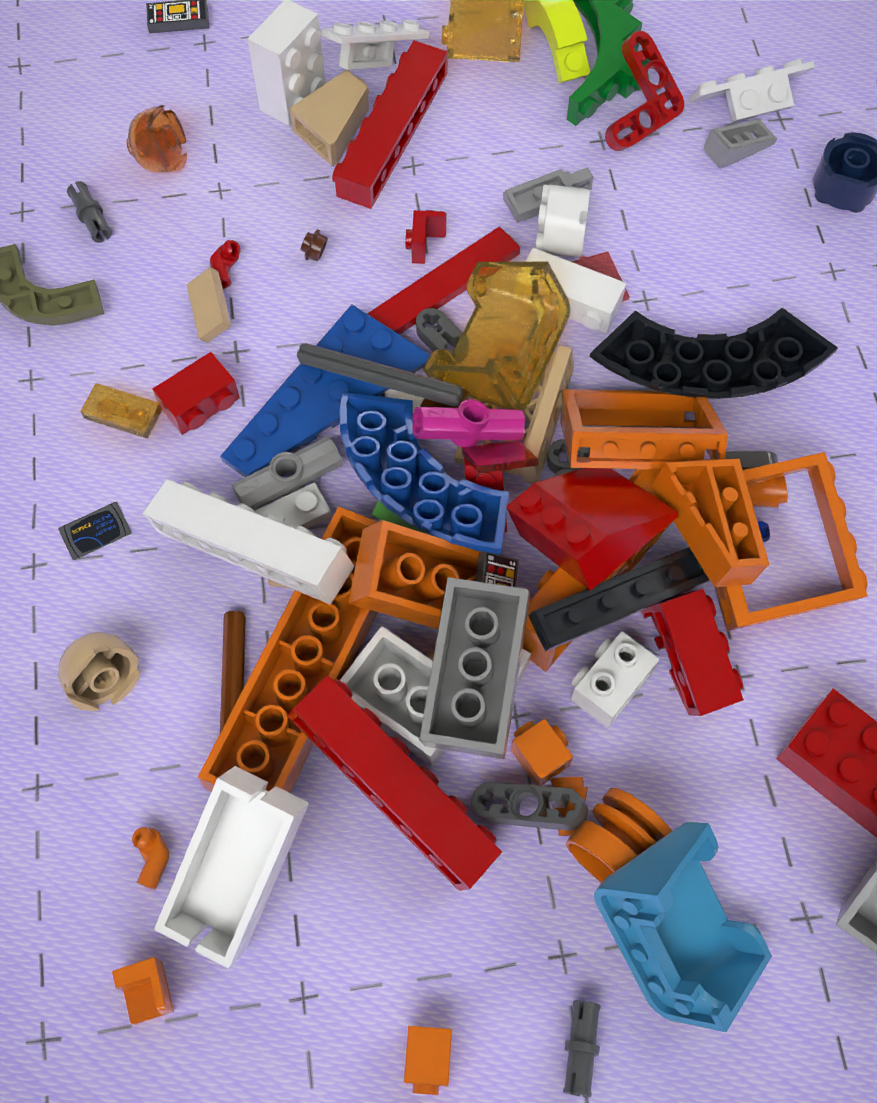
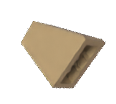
[289,70,369,167]

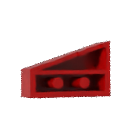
[640,589,744,716]

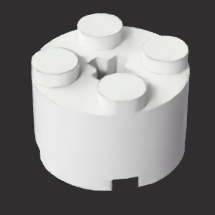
[536,185,590,257]

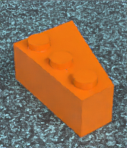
[651,458,770,587]

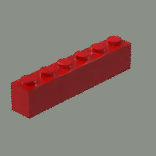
[332,40,448,209]
[287,675,502,891]

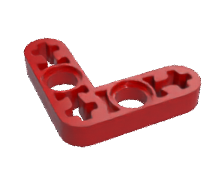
[605,31,684,151]

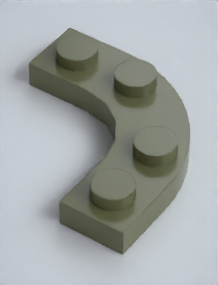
[0,244,104,326]

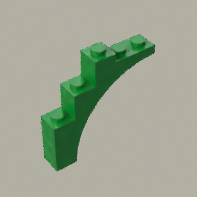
[566,0,650,126]

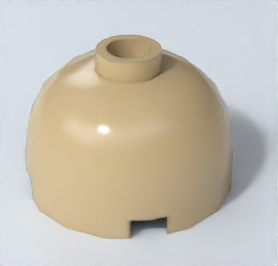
[58,632,140,711]

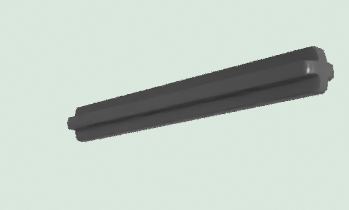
[297,343,463,407]

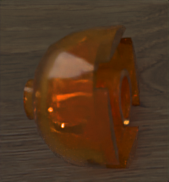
[126,105,187,174]

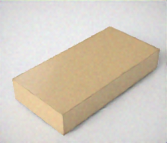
[186,267,232,343]

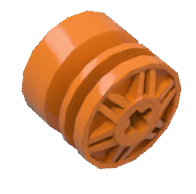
[566,788,672,883]

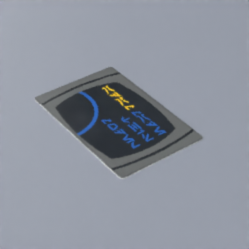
[58,502,132,561]

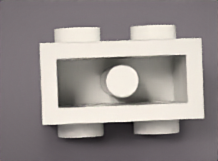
[571,631,660,728]

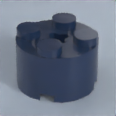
[813,132,877,213]

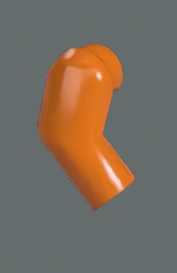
[132,827,169,890]

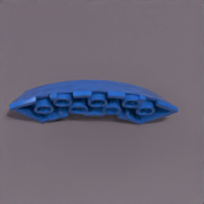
[340,392,509,555]

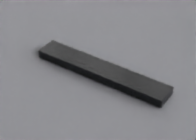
[528,547,710,652]

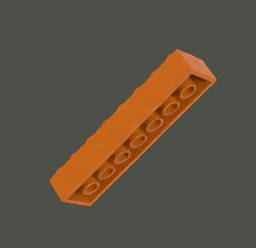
[198,506,378,793]

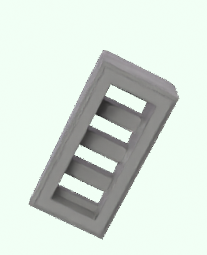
[704,119,777,168]

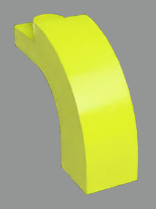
[522,0,590,83]

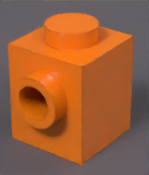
[510,718,573,786]

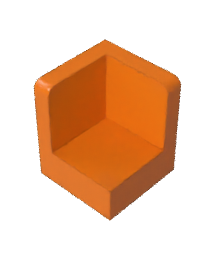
[112,957,174,1025]

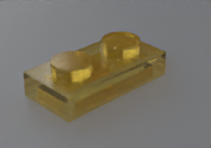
[80,383,162,439]

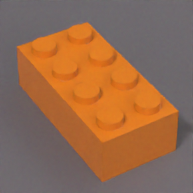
[348,520,481,630]

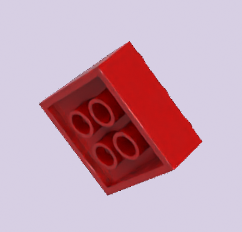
[506,468,678,591]

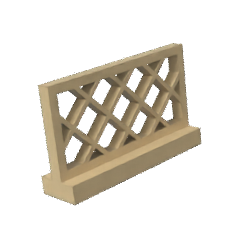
[454,342,574,484]

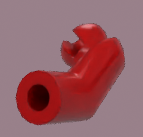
[210,240,241,289]

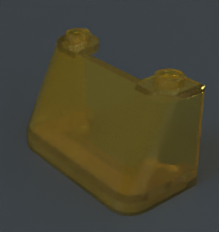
[442,0,524,62]
[423,261,570,411]

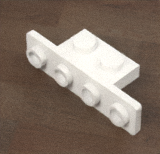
[321,19,430,70]
[689,59,815,123]

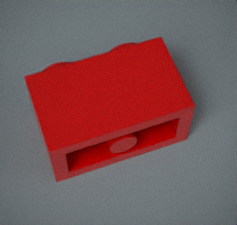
[152,352,240,435]

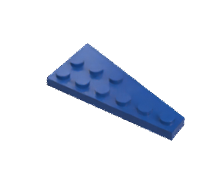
[220,304,434,477]

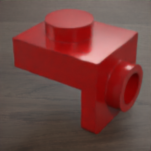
[405,210,447,264]

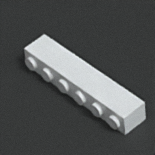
[142,479,355,605]

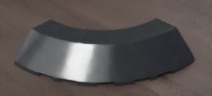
[589,308,838,399]

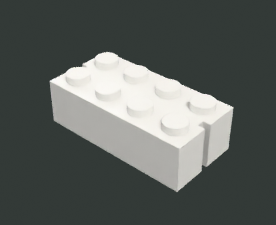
[154,766,309,969]

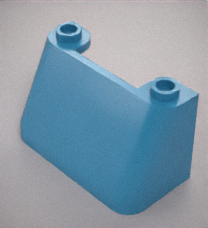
[594,822,772,1032]

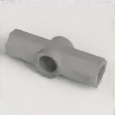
[231,436,343,510]

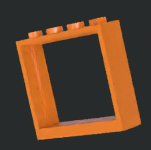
[560,389,728,469]
[715,452,868,632]

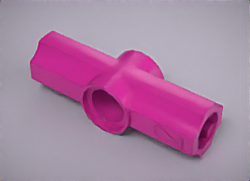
[412,399,525,448]

